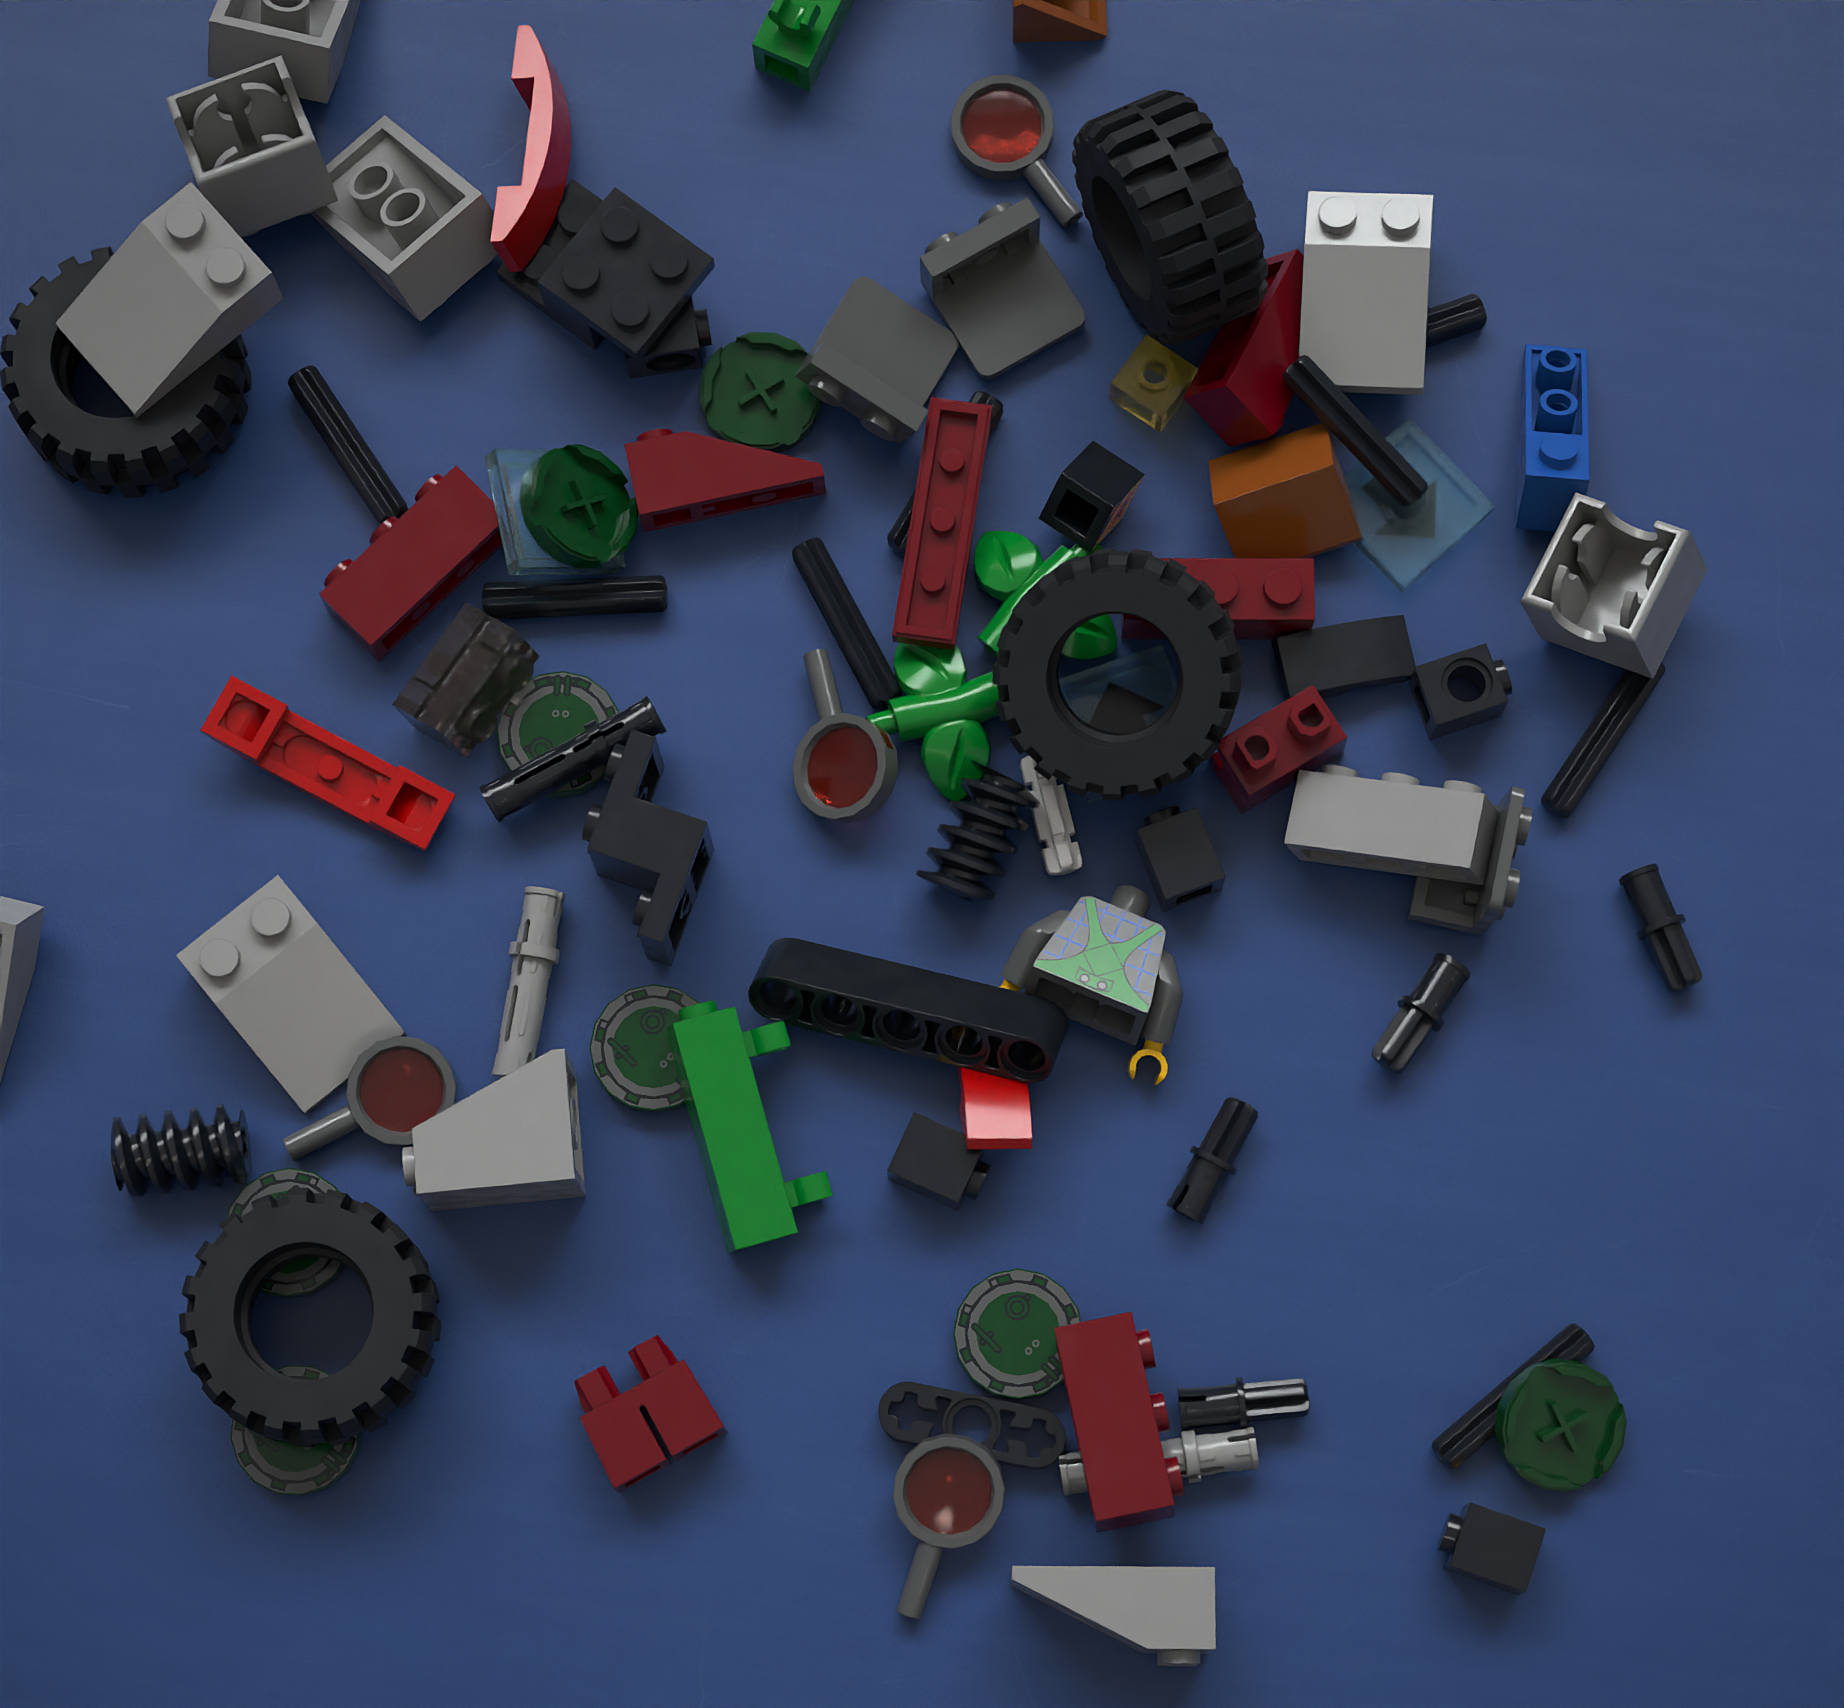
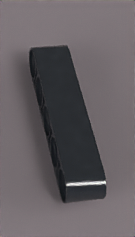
[748,937,1069,1083]

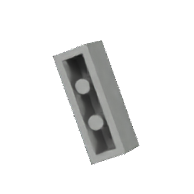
[1284,765,1498,885]

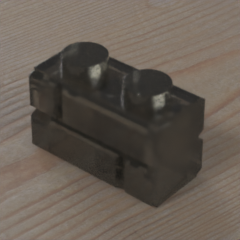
[392,603,540,758]

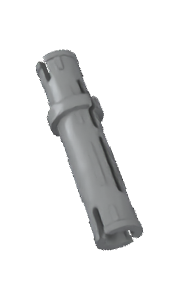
[491,886,566,1078]
[1059,1427,1259,1496]

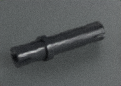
[479,696,667,823]

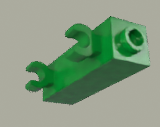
[752,0,855,92]
[665,1000,833,1253]

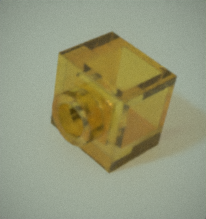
[1109,334,1198,432]

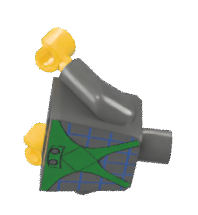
[1000,885,1183,1085]

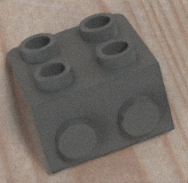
[920,197,1085,380]
[795,276,959,444]
[1407,786,1532,935]

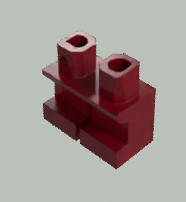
[1209,685,1347,814]
[574,1335,728,1493]

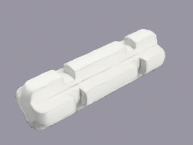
[1020,756,1083,875]

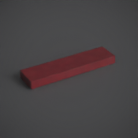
[892,397,993,650]

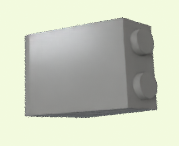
[402,1048,586,1211]

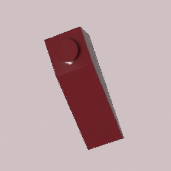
[1183,249,1304,447]
[624,429,826,533]

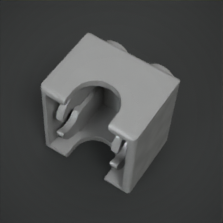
[165,56,338,237]
[1520,493,1707,679]

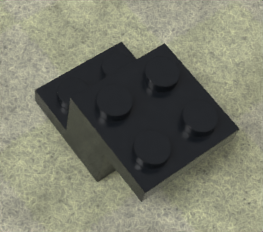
[496,179,715,361]
[582,729,714,967]

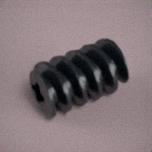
[915,760,1040,902]
[111,1104,252,1198]

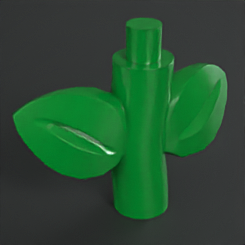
[974,530,1117,660]
[866,643,999,801]

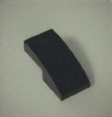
[1271,615,1415,701]

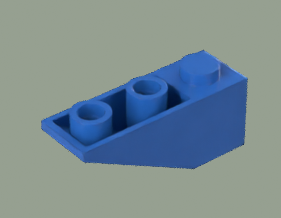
[1515,344,1589,532]

